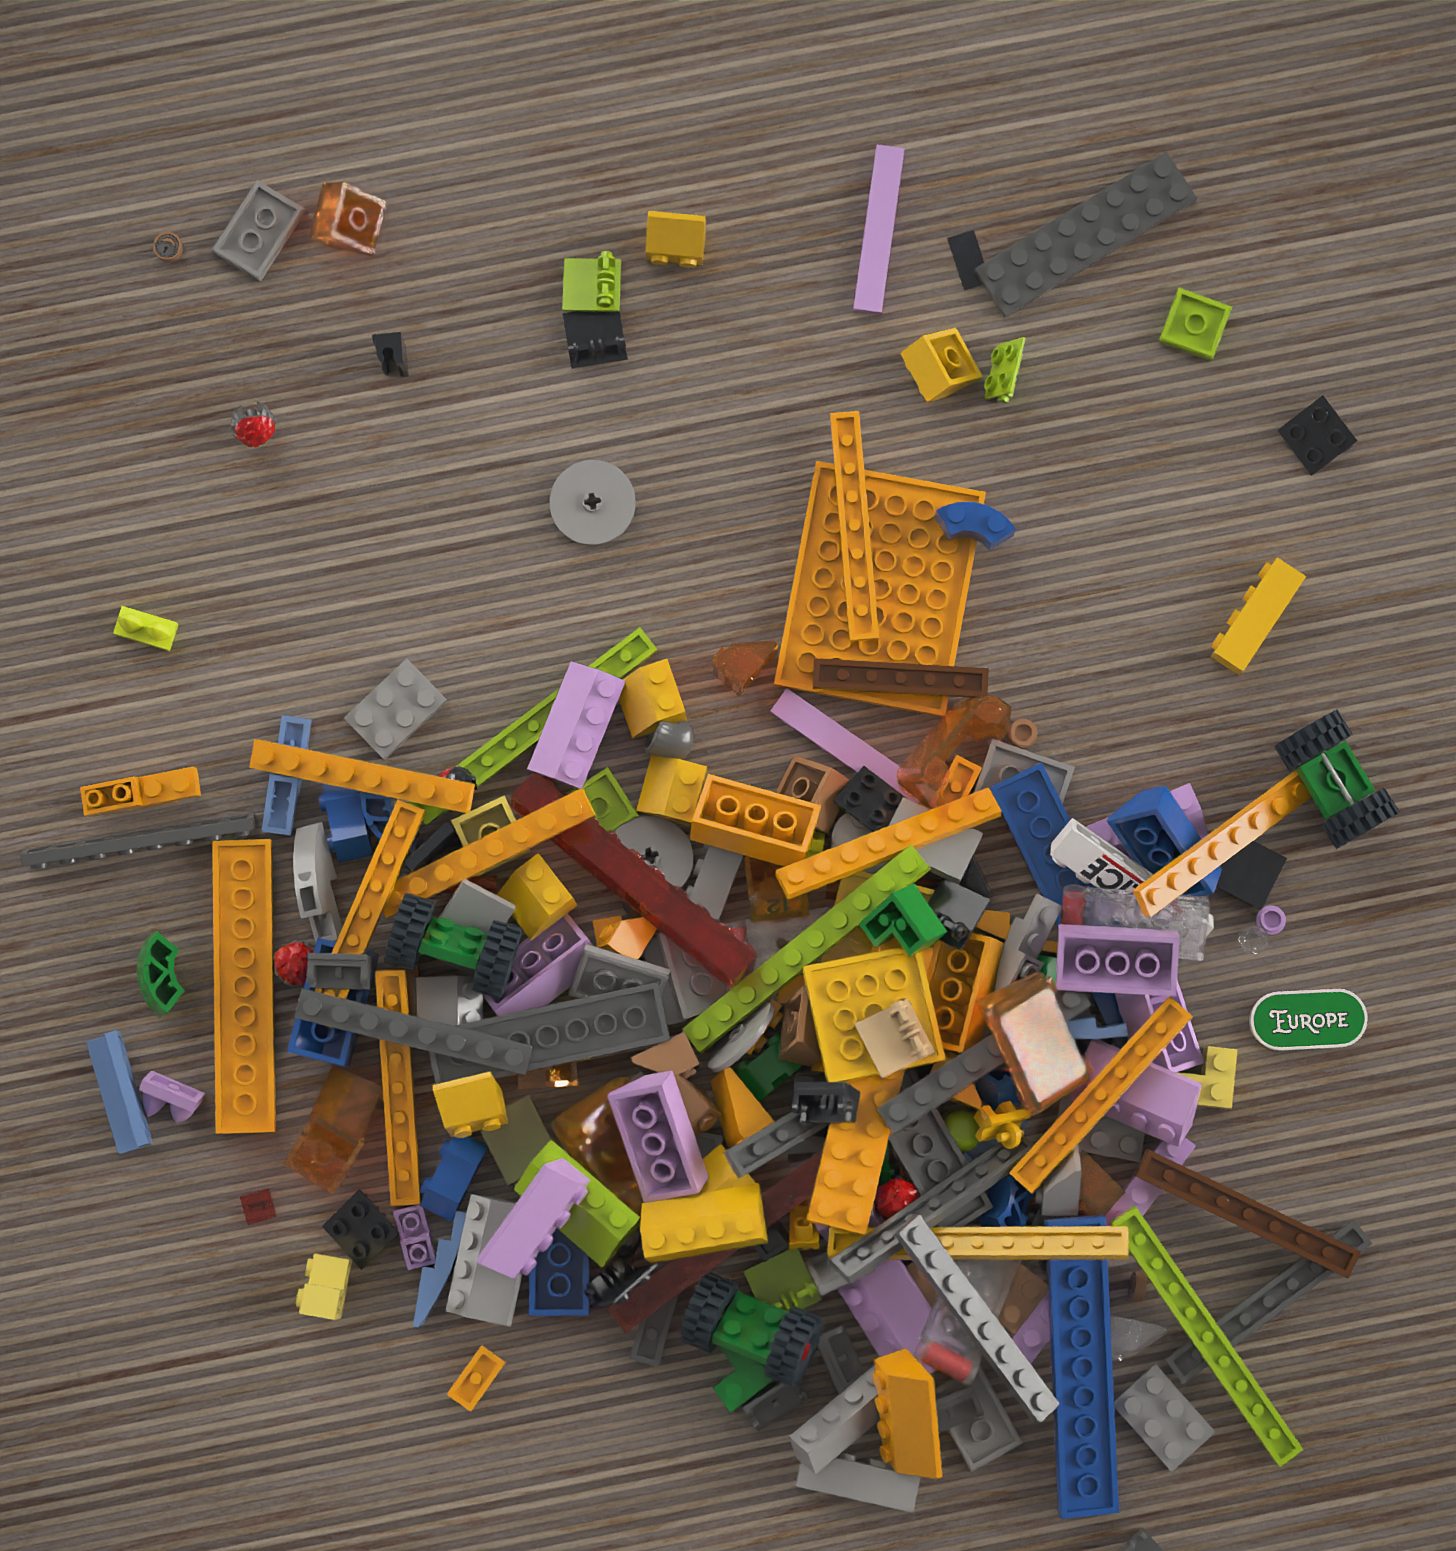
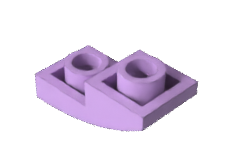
[393,1205,436,1270]

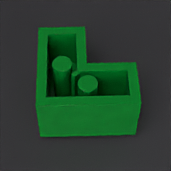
[858,883,948,957]
[713,1346,773,1412]

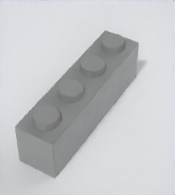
[682,844,744,923]
[789,1366,880,1474]
[795,1452,921,1513]

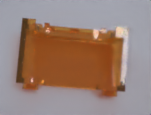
[896,695,1012,809]
[975,971,1093,1116]
[551,1077,653,1215]

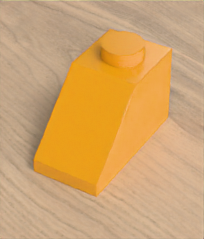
[597,915,663,960]

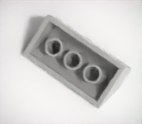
[445,1194,522,1326]

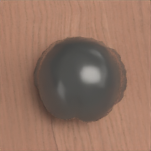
[644,720,695,760]

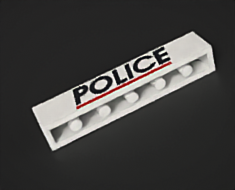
[1051,818,1214,953]

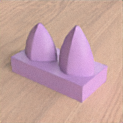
[139,1070,205,1123]

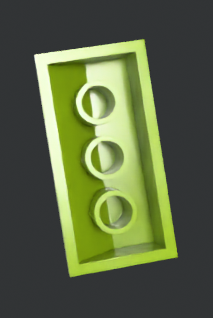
[514,1140,641,1268]

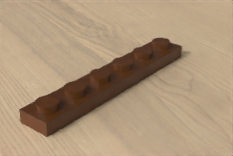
[812,658,989,699]

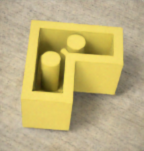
[1176,1046,1238,1110]
[296,1253,352,1320]

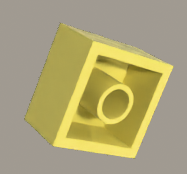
[451,796,531,876]

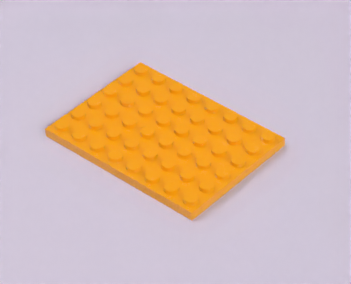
[774,461,986,717]

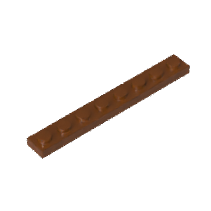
[1134,1149,1361,1278]

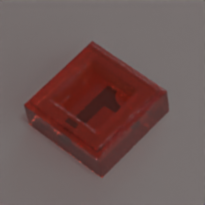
[240,1188,277,1225]

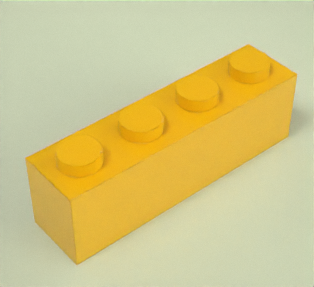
[1210,557,1306,675]

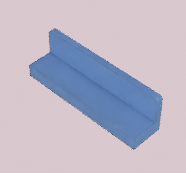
[87,1030,153,1154]

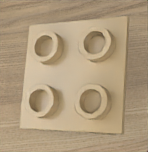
[854,999,935,1078]

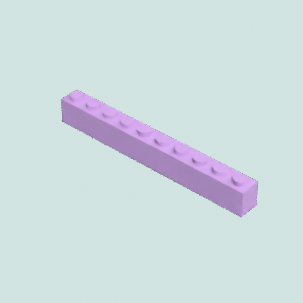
[1010,1137,1196,1364]

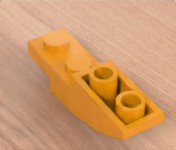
[80,767,201,816]

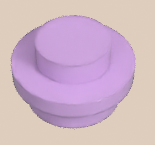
[1256,906,1286,935]

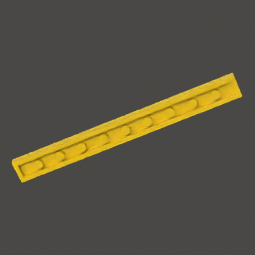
[827,1227,1129,1260]

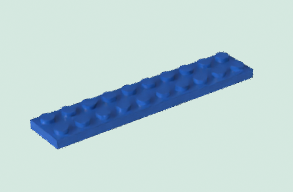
[989,762,1129,1049]
[1045,1215,1119,1519]

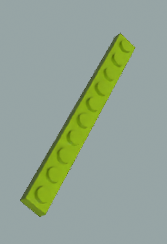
[409,627,658,826]
[682,844,931,1053]
[1109,1205,1304,1467]

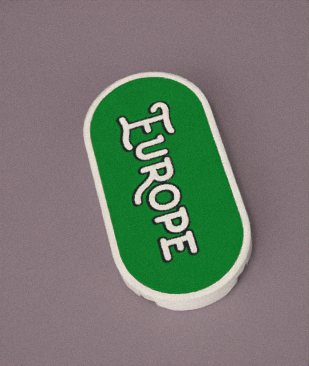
[1249,989,1368,1051]

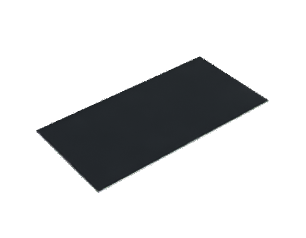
[947,230,985,291]

